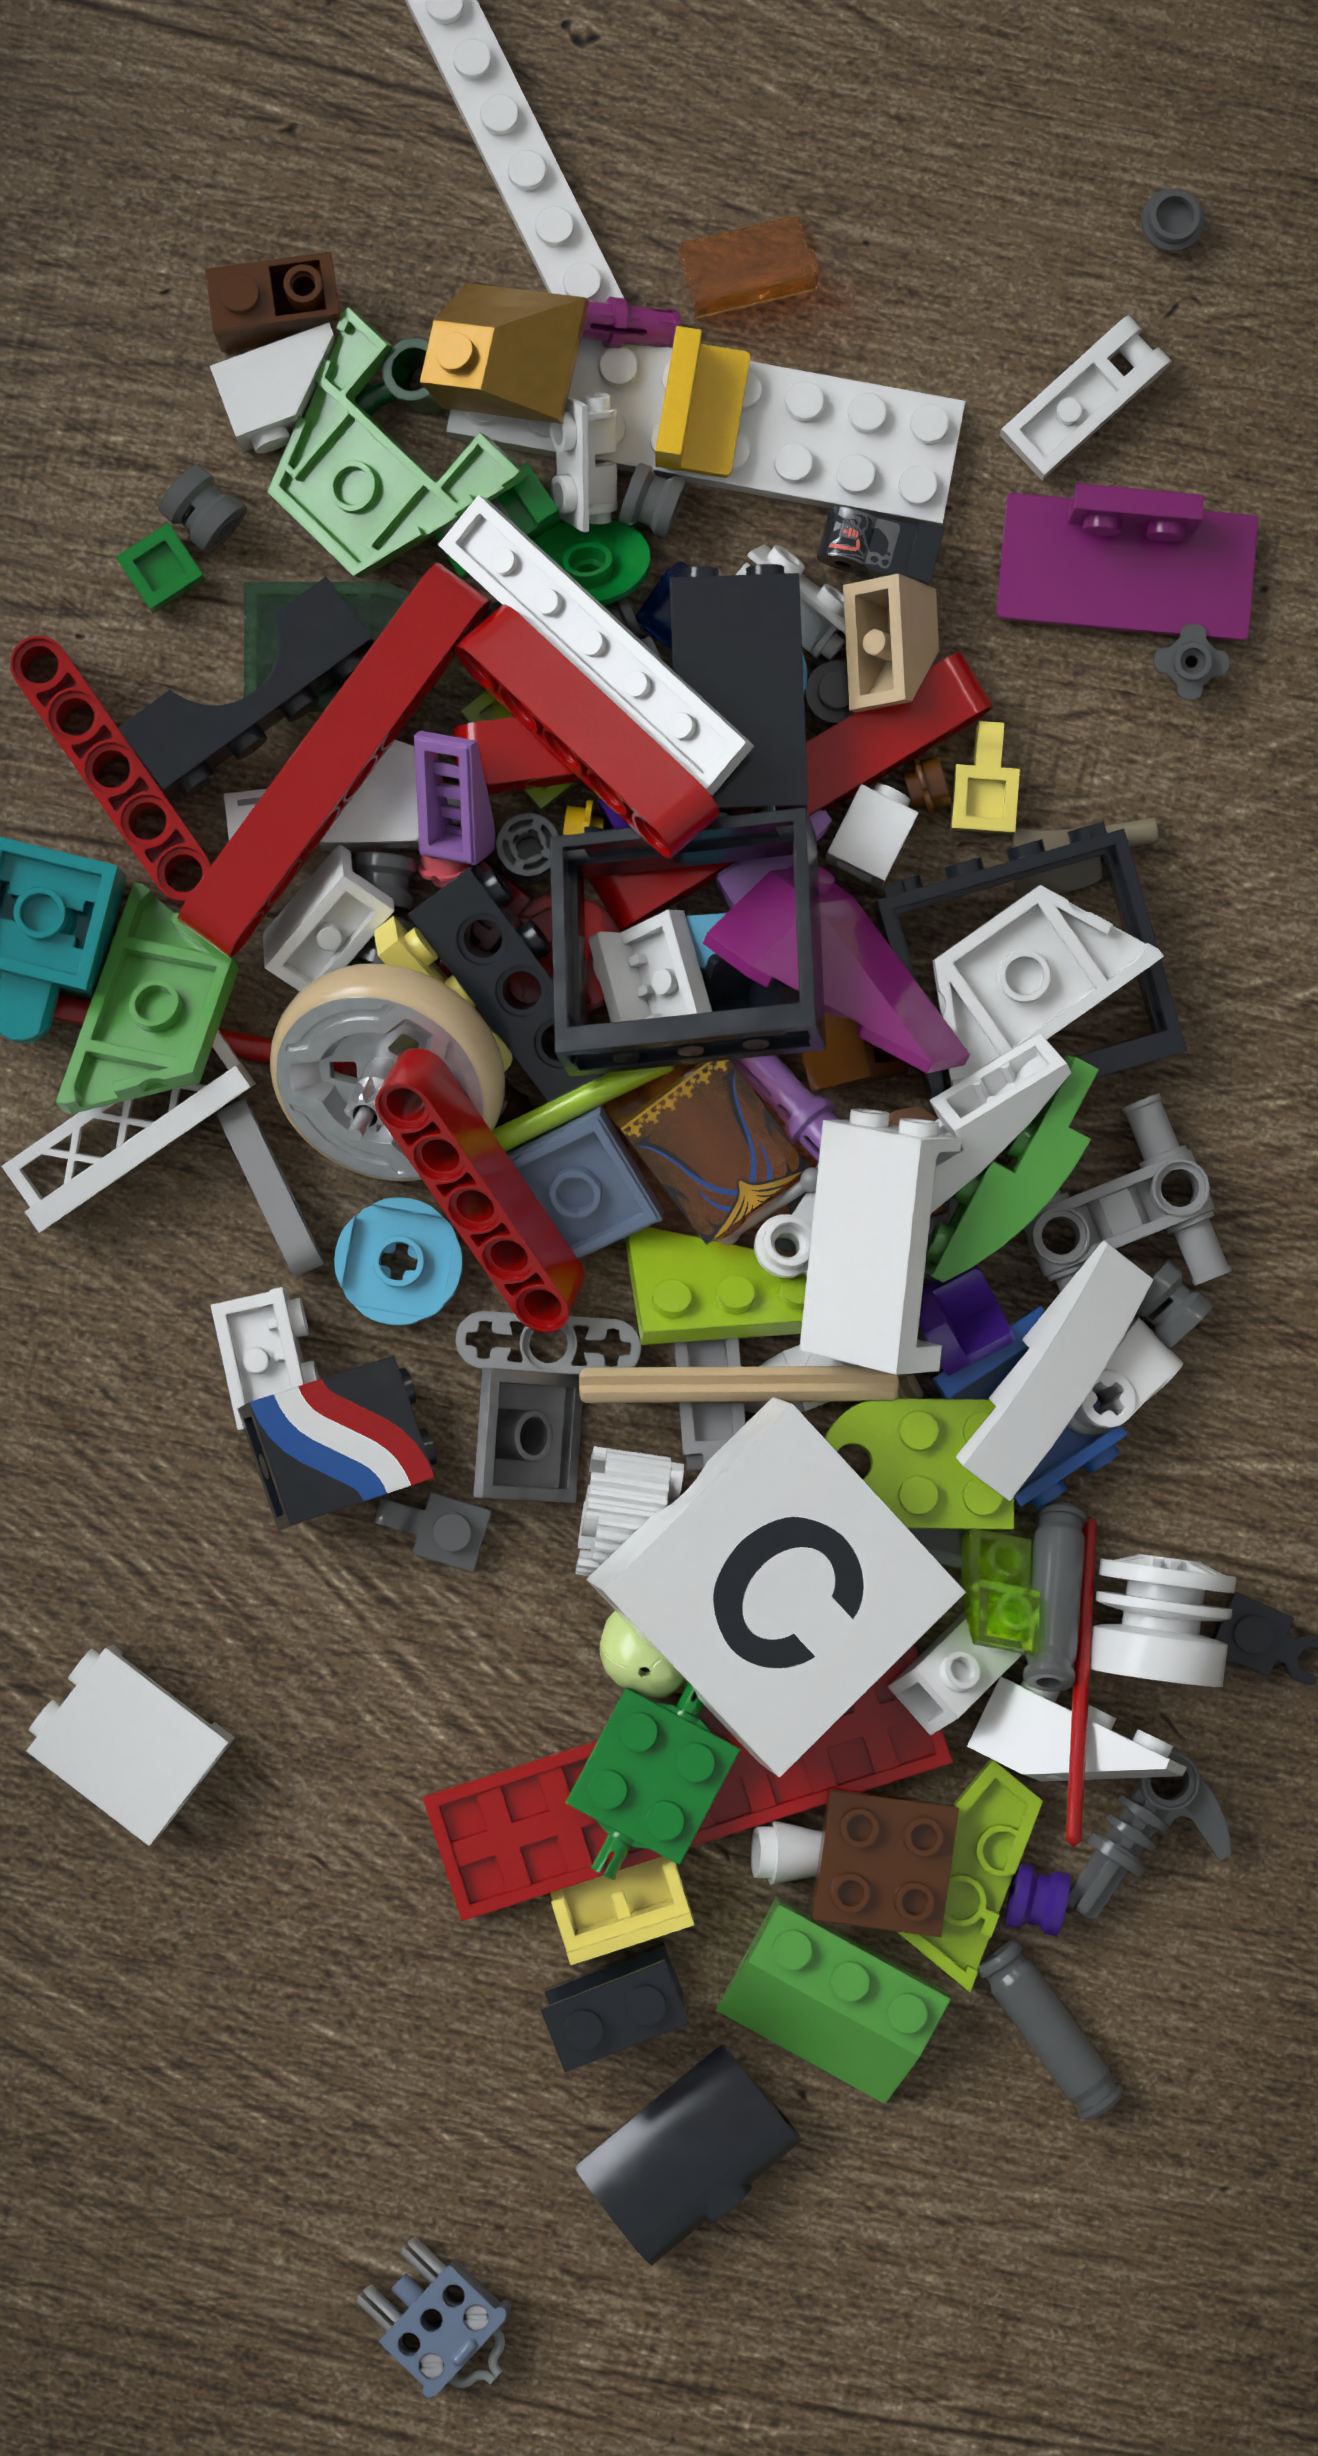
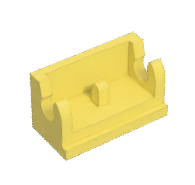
[550,1856,694,1965]

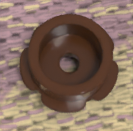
[903,755,952,816]

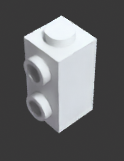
[888,1591,1027,1736]

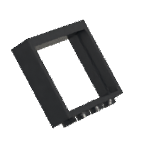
[550,805,827,1077]
[872,821,1187,1119]

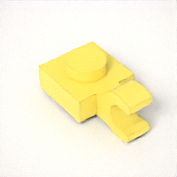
[950,721,1020,835]

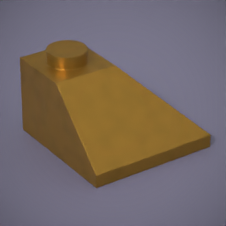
[420,283,589,424]

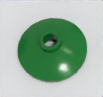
[533,519,651,606]

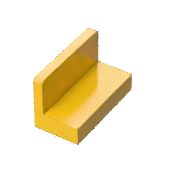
[655,326,750,478]

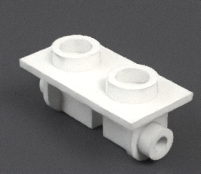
[550,393,618,532]
[736,544,846,661]

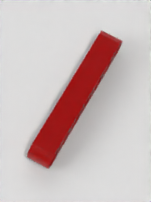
[177,562,491,958]
[588,652,994,932]

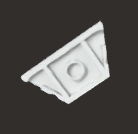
[932,885,1164,1087]

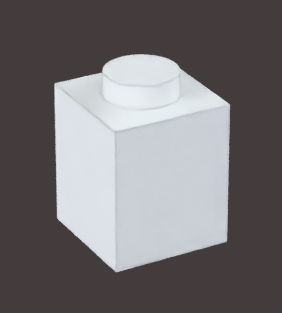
[825,783,919,889]

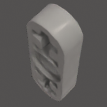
[216,1098,325,1278]
[456,1311,641,1375]

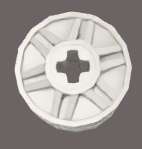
[1090,1554,1236,1687]

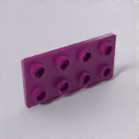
[996,483,1258,642]

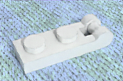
[1000,315,1172,481]

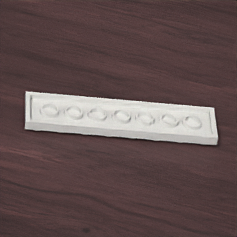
[446,339,965,527]

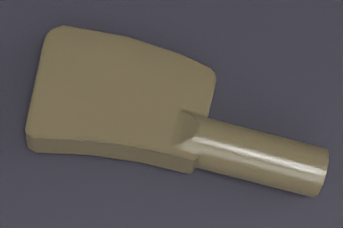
[1012,818,1159,898]

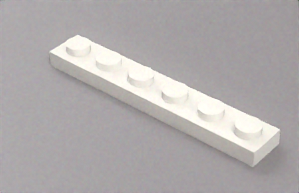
[405,0,624,302]
[438,495,754,796]

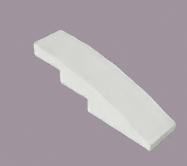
[930,1033,1071,1213]
[956,1240,1153,1501]

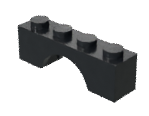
[118,576,374,800]

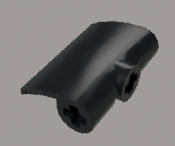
[576,2044,803,2265]

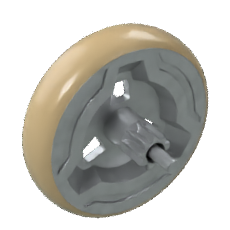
[270,963,505,1181]

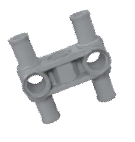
[1004,1093,1232,1293]

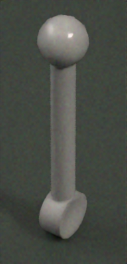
[714,1167,818,1245]

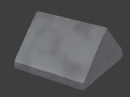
[473,1367,583,1503]

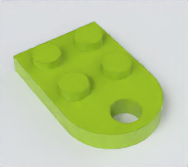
[825,1399,1014,1530]

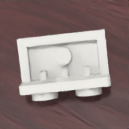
[588,910,712,1023]
[211,1287,319,1430]

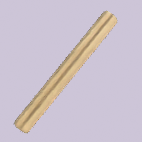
[579,1366,899,1403]

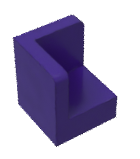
[919,1264,1015,1376]

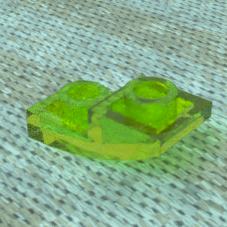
[961,1528,1040,1656]

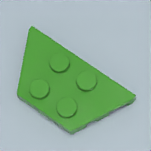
[56,882,239,1114]

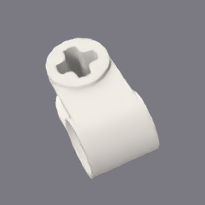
[1067,1317,1183,1437]

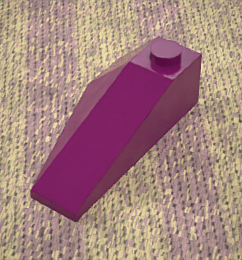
[703,866,970,1074]

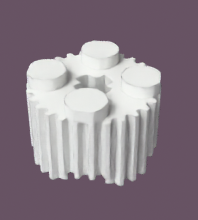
[575,1446,684,1576]

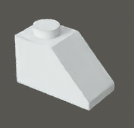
[210,322,336,453]

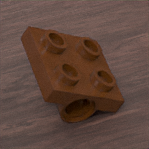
[811,1788,959,1937]

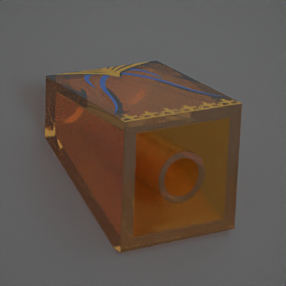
[602,1060,808,1245]

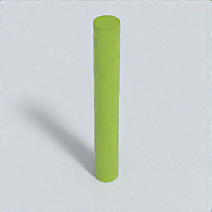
[492,1066,674,1152]

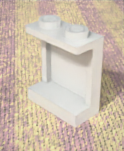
[26,1645,235,1846]

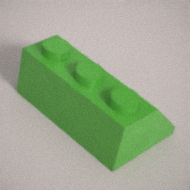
[716,1896,951,2104]

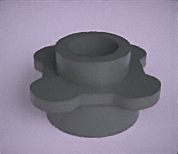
[1153,623,1230,700]

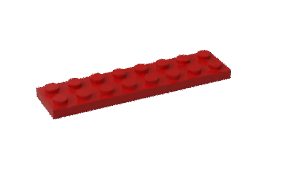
[423,1644,953,1921]

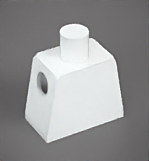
[319,740,461,852]

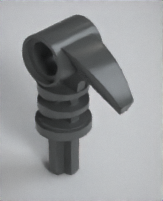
[1067,1749,1231,1920]

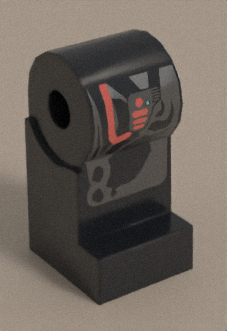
[816,506,945,586]

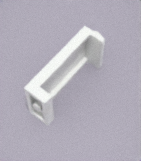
[799,1109,962,1375]

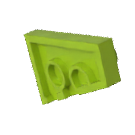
[624,1227,807,1345]
[898,1759,1043,1992]

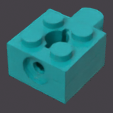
[0,837,128,1044]

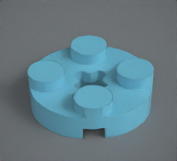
[334,1197,463,1326]

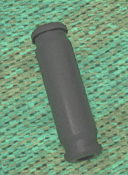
[1023,1502,1087,1692]
[978,1940,1123,2121]

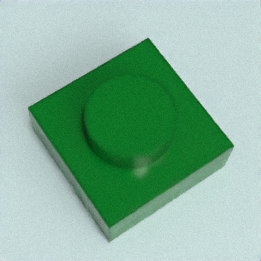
[116,522,206,614]

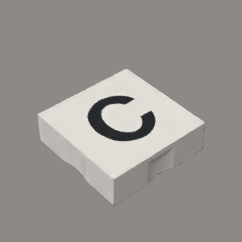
[586,1397,966,1778]

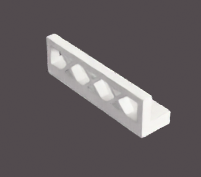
[1,1030,256,1233]

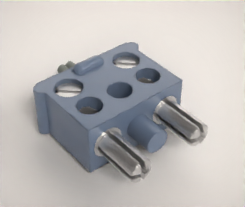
[357,2237,511,2398]

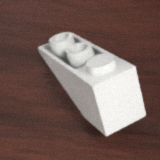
[967,1676,1187,1781]

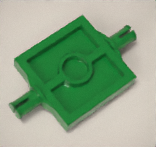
[565,1683,742,1880]

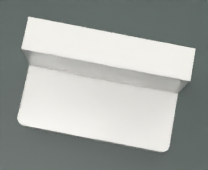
[263,844,394,991]

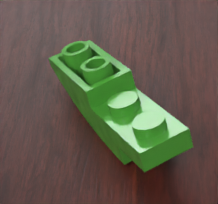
[925,1055,1099,1282]

